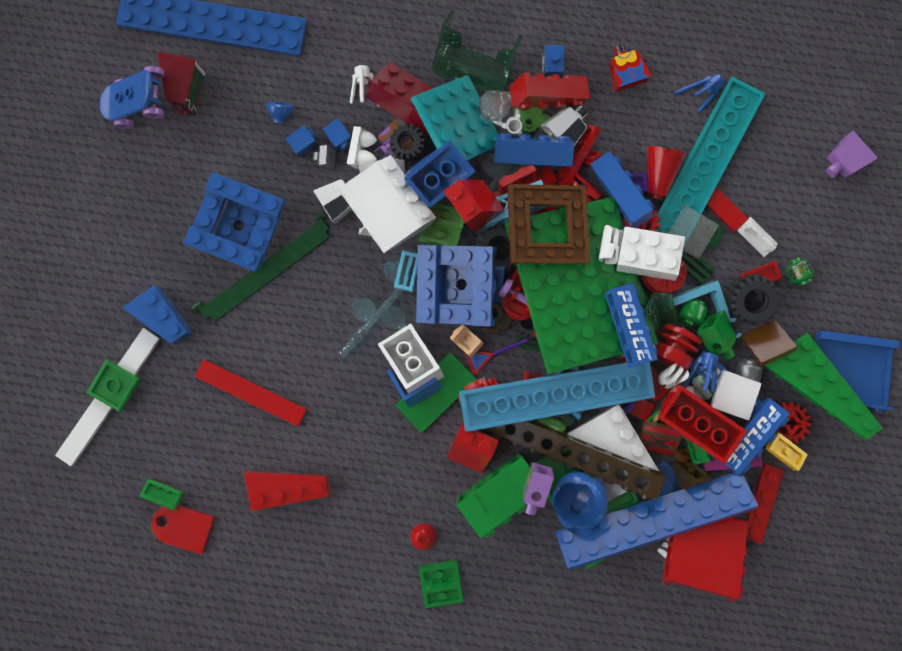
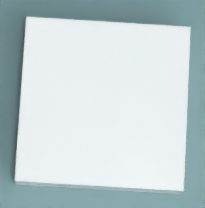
[710,370,762,420]

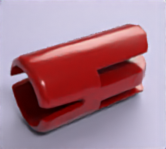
[571,173,602,203]

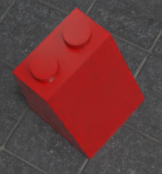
[443,180,505,234]
[446,422,499,473]

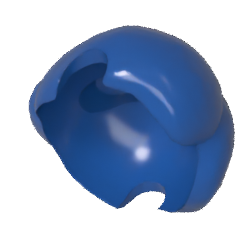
[552,472,608,530]

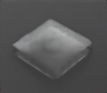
[668,205,719,259]

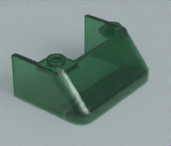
[432,10,523,96]

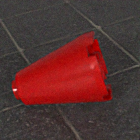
[647,146,686,200]

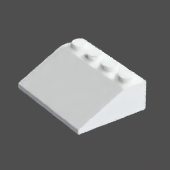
[338,155,436,253]
[567,404,659,501]

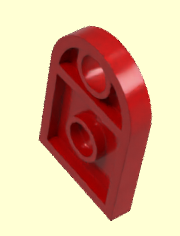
[151,505,215,555]

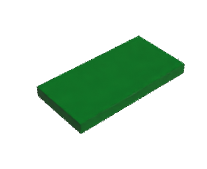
[395,352,477,433]

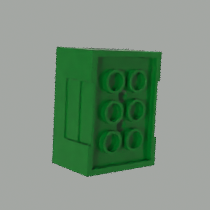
[456,453,538,539]

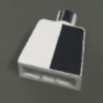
[540,106,588,146]
[314,179,352,224]

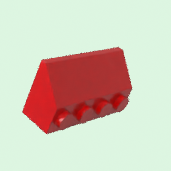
[658,385,747,464]

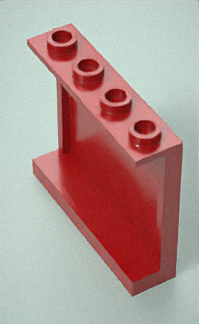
[662,517,749,603]

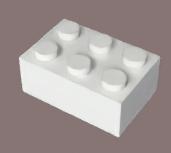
[616,227,685,281]
[378,324,444,393]

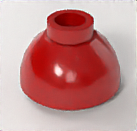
[410,523,437,551]

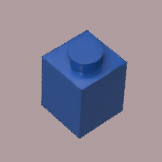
[323,118,352,151]
[285,125,317,158]

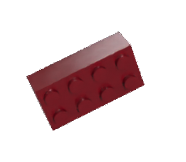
[365,62,433,138]

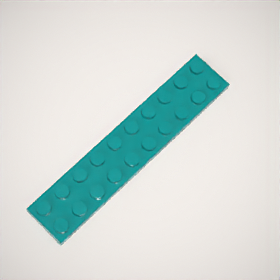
[648,76,766,247]

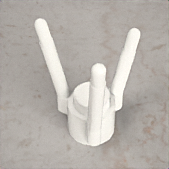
[350,65,380,107]
[494,108,523,135]

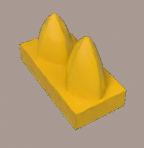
[765,432,808,471]

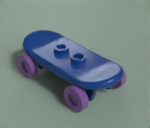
[99,66,164,129]

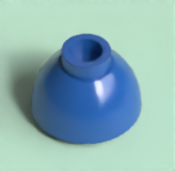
[267,101,293,123]

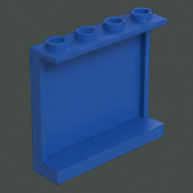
[815,331,900,413]

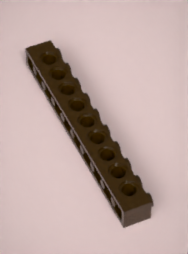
[478,420,665,500]

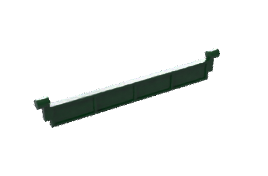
[191,211,330,322]

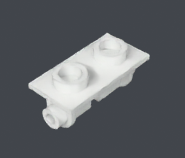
[737,217,778,257]

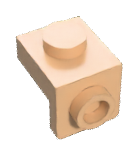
[450,324,484,358]

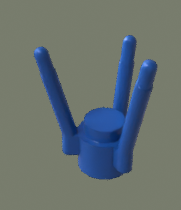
[674,74,725,112]
[683,352,719,392]

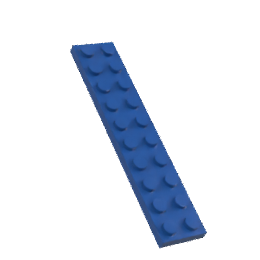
[116,0,307,57]
[555,472,758,571]

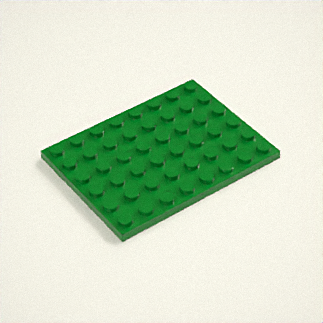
[505,197,658,374]

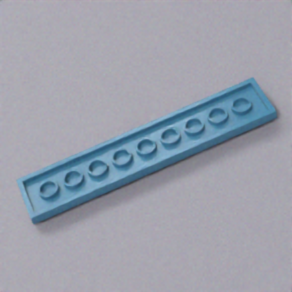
[459,362,655,432]

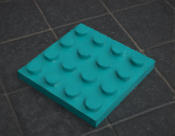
[411,75,499,161]

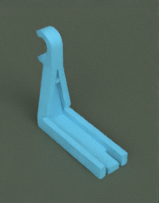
[662,281,742,338]

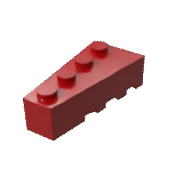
[510,72,590,111]
[244,470,331,511]

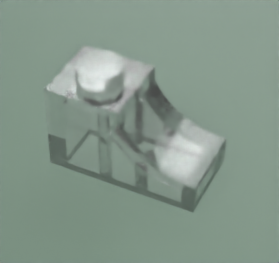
[479,91,513,123]

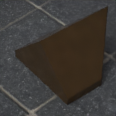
[671,460,712,490]

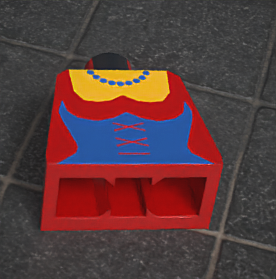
[609,44,652,93]

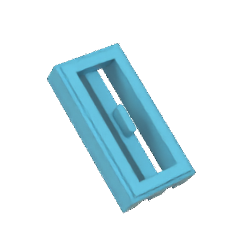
[394,250,418,292]

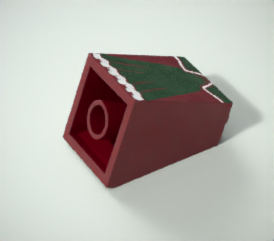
[157,51,206,116]

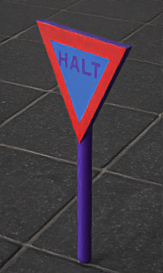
[464,338,529,376]

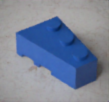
[122,285,193,344]

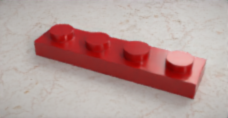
[746,464,784,544]

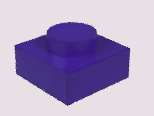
[631,172,648,193]

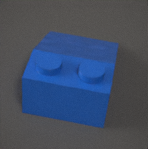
[404,140,476,208]

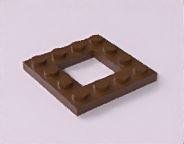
[507,184,590,265]

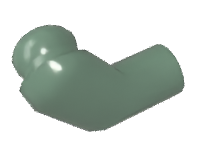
[692,375,713,400]

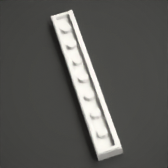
[55,328,160,466]

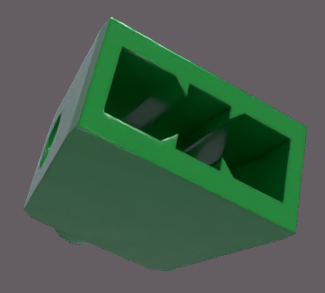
[697,310,736,360]

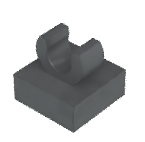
[313,145,336,169]

